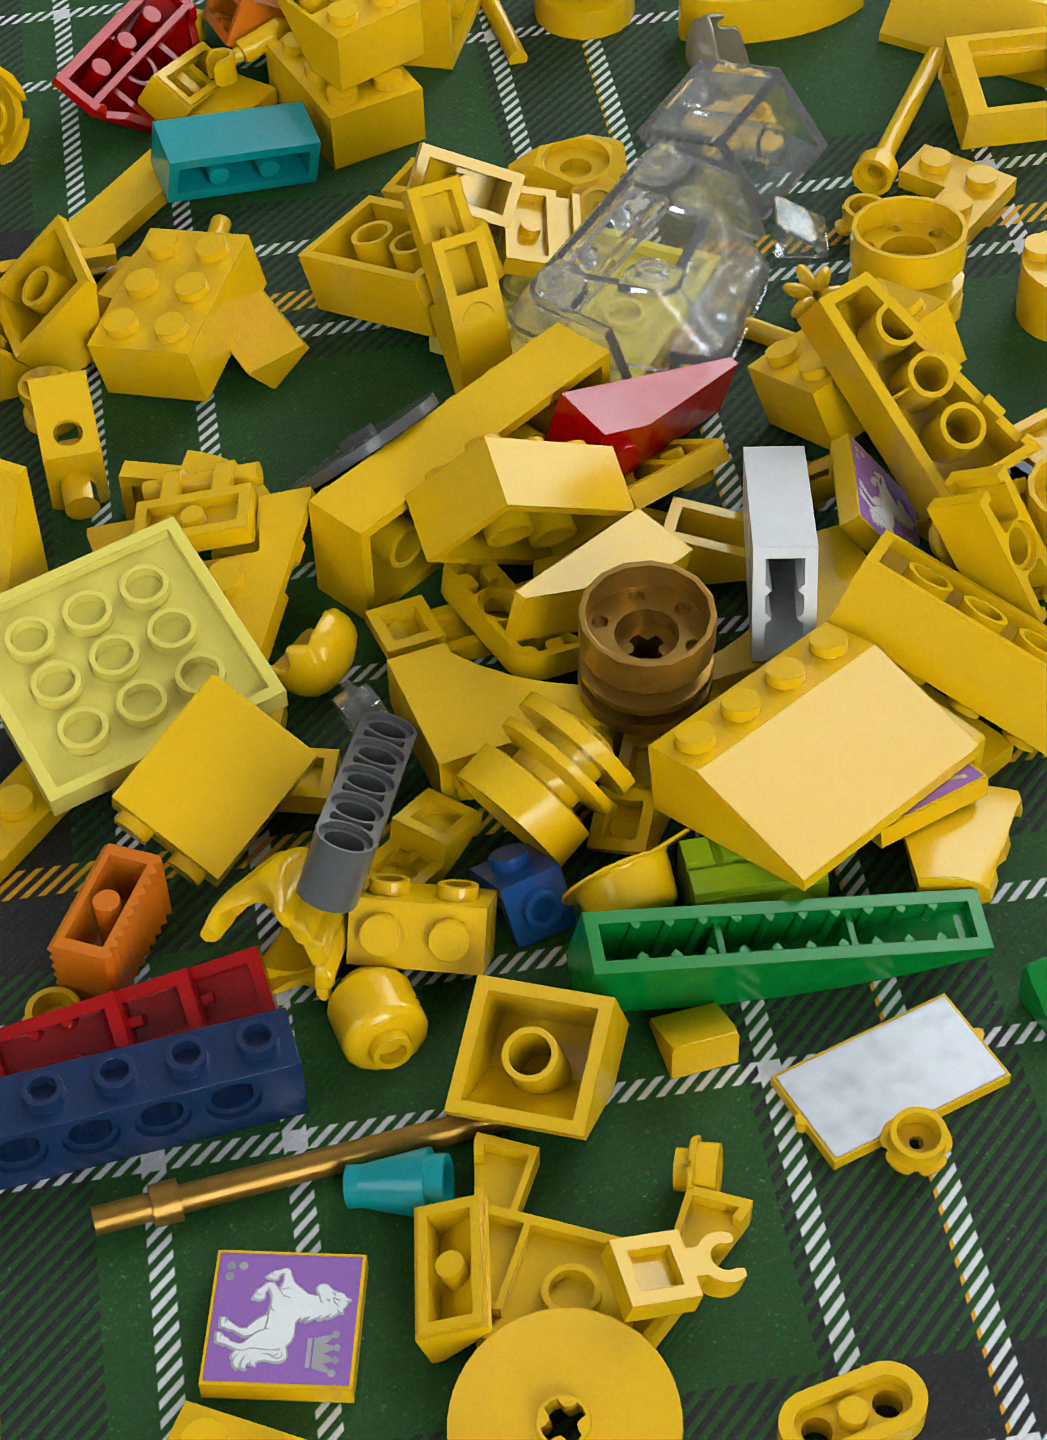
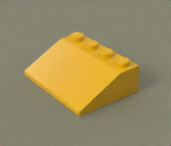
[648,621,979,891]

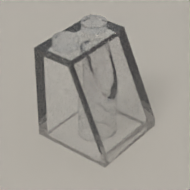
[636,60,829,220]

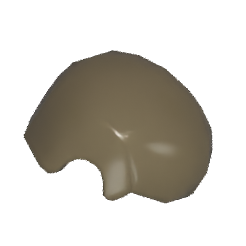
[685,13,751,90]

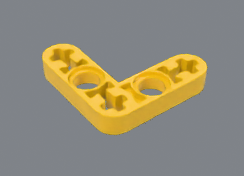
[440,563,580,681]

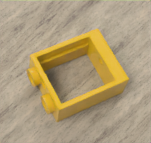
[938,26,1047,150]

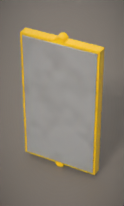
[770,993,1011,1170]

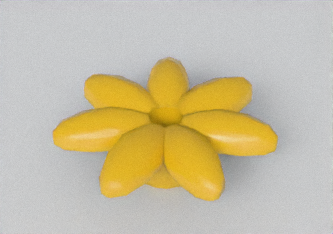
[782,264,840,319]

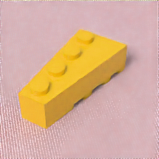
[797,271,1043,523]

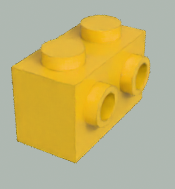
[346,874,497,975]

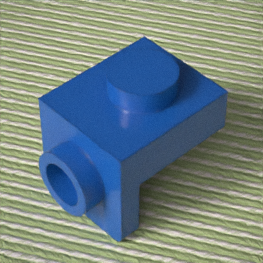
[469,843,576,948]

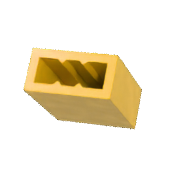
[112,673,318,888]

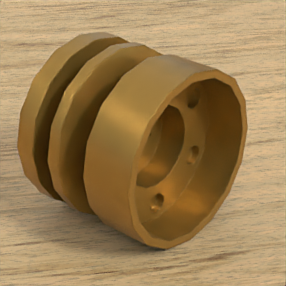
[578,560,717,737]

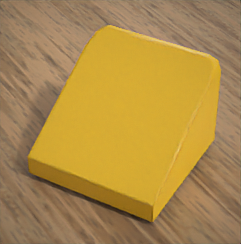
[649,1002,740,1080]

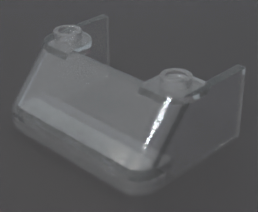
[508,143,766,382]
[559,173,770,372]

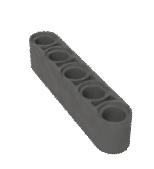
[297,711,417,913]

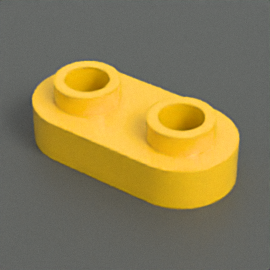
[777,1361,928,1440]

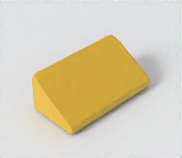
[230,290,310,389]
[414,1193,492,1364]

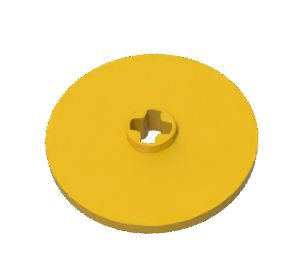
[447,1307,684,1440]

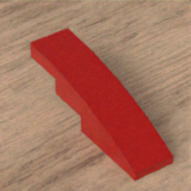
[0,946,279,1077]

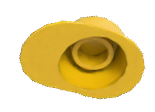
[561,828,691,912]

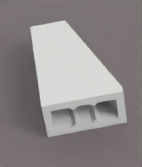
[743,446,819,661]

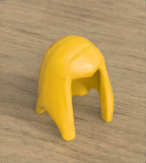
[200,847,349,1001]

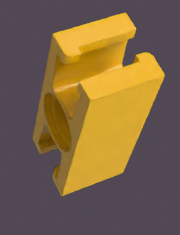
[926,464,1047,623]

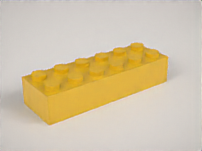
[308,322,610,619]

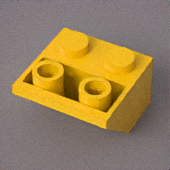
[278,0,424,92]

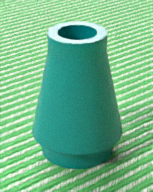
[343,1146,455,1217]

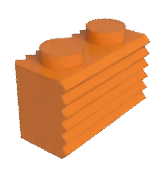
[47,843,172,1000]

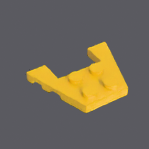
[87,486,316,661]
[474,1132,753,1349]

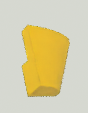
[902,786,1023,904]

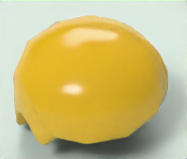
[270,608,358,697]

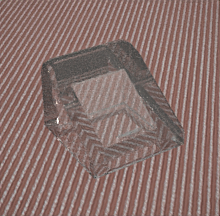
[772,196,829,258]

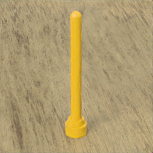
[852,46,943,196]

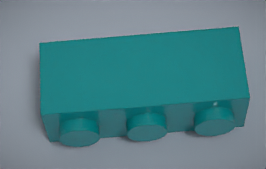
[151,101,321,203]

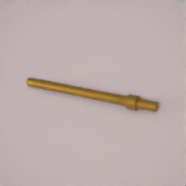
[90,1115,516,1236]

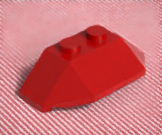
[51,0,203,134]

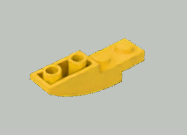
[400,175,512,394]

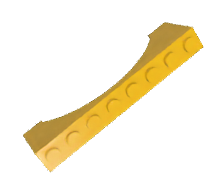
[386,525,867,802]

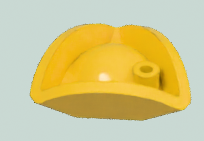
[508,134,627,212]

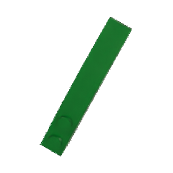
[566,889,994,1012]

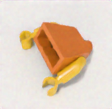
[195,0,292,87]

